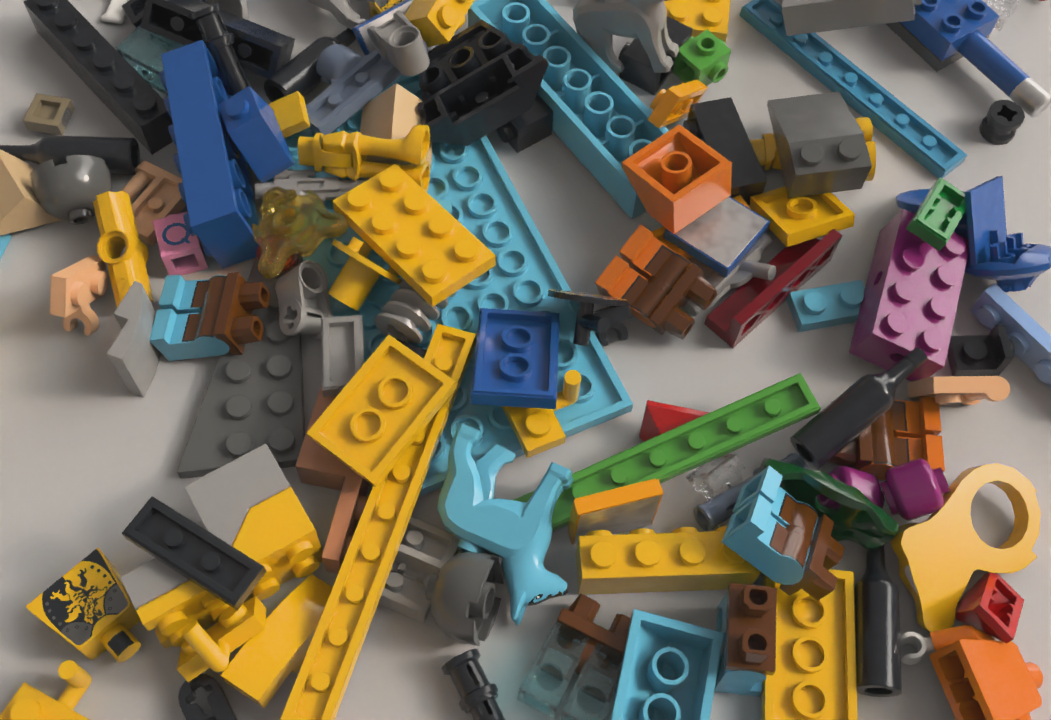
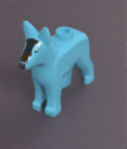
[437,423,573,625]

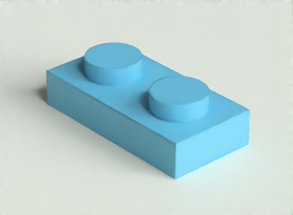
[786,280,865,332]

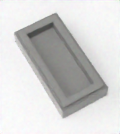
[321,315,364,397]

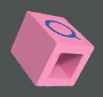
[152,212,208,276]

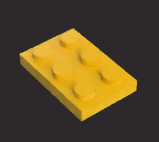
[306,334,457,488]

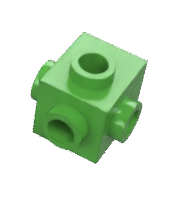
[673,29,731,86]

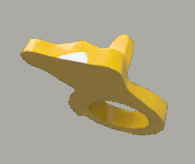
[891,463,1041,632]

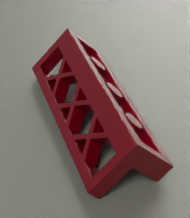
[704,229,843,348]

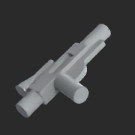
[255,169,368,225]
[685,233,776,316]

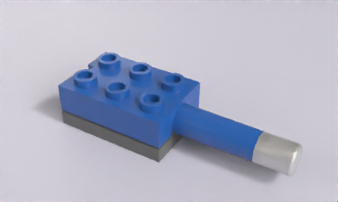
[886,0,1051,118]

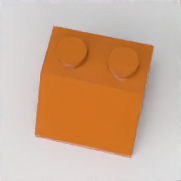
[622,124,732,234]

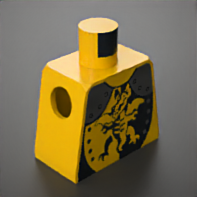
[26,548,141,663]

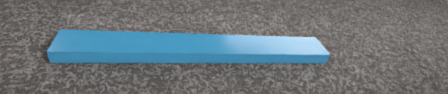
[740,0,967,179]

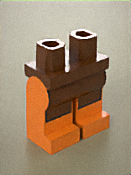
[595,224,717,339]
[828,397,945,480]

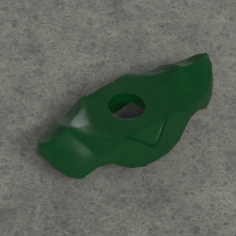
[759,458,899,550]

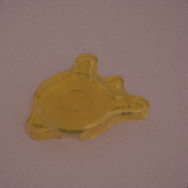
[252,186,349,279]

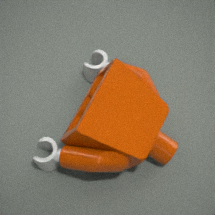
[900,625,1043,720]

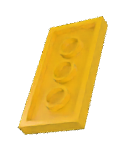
[332,164,496,307]
[761,569,858,720]

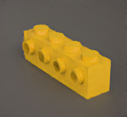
[575,526,761,595]

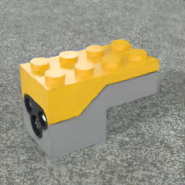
[120,444,323,649]

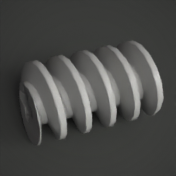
[374,280,457,344]

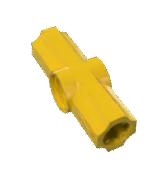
[93,191,154,307]

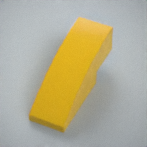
[220,574,333,709]

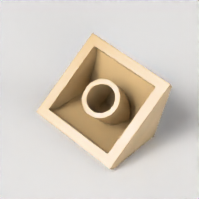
[360,83,433,170]
[0,149,62,236]

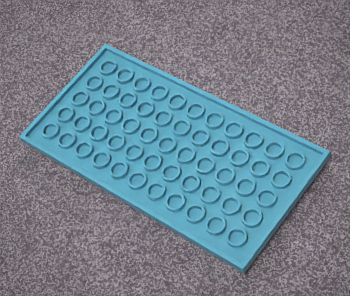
[268,74,633,497]

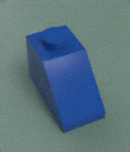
[218,86,295,183]

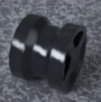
[979,100,1025,145]

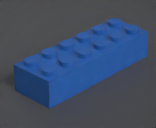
[159,40,266,269]

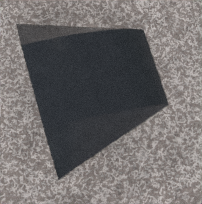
[417,20,549,146]

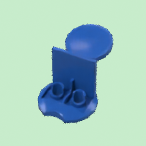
[896,176,1051,292]

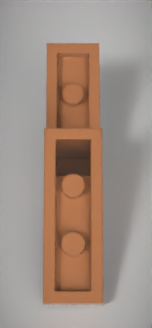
[295,384,369,574]

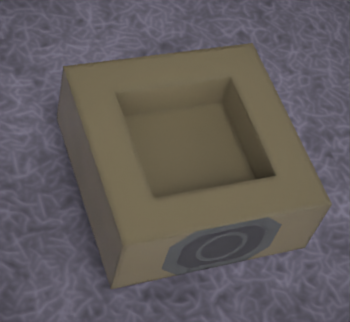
[23,93,75,136]

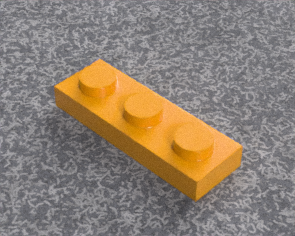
[647,79,708,129]

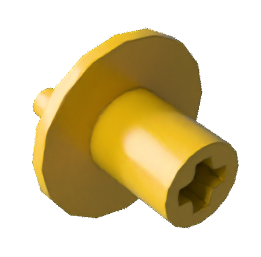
[328,236,403,311]

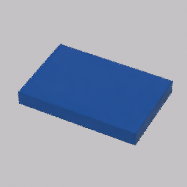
[471,308,560,409]

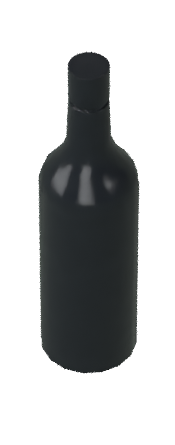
[264,28,356,102]
[0,135,140,175]
[790,347,928,469]
[854,546,902,697]

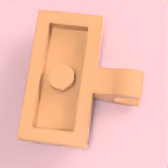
[50,255,109,336]

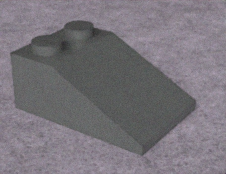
[767,91,872,198]

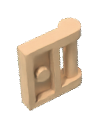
[95,160,186,246]
[907,376,1010,405]

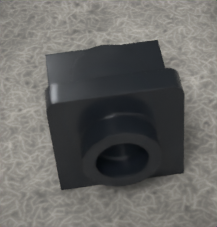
[947,325,1014,376]

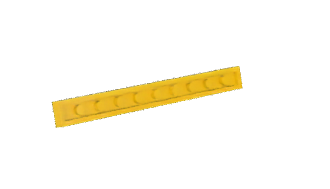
[280,324,476,720]

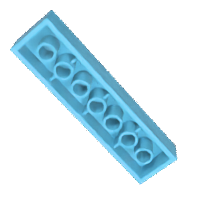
[468,0,669,219]

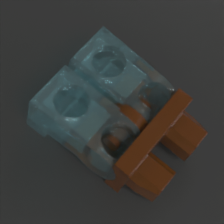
[517,594,631,720]

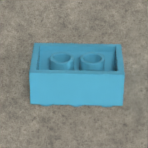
[610,609,724,720]

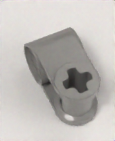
[367,11,430,76]
[275,260,333,341]

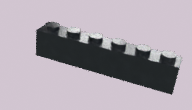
[23,0,173,155]

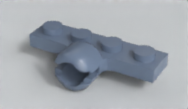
[306,40,429,135]

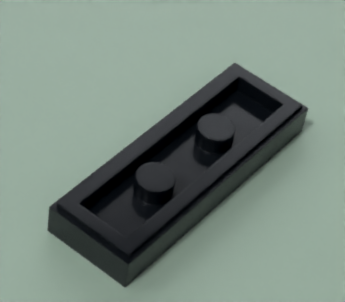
[122,496,267,611]

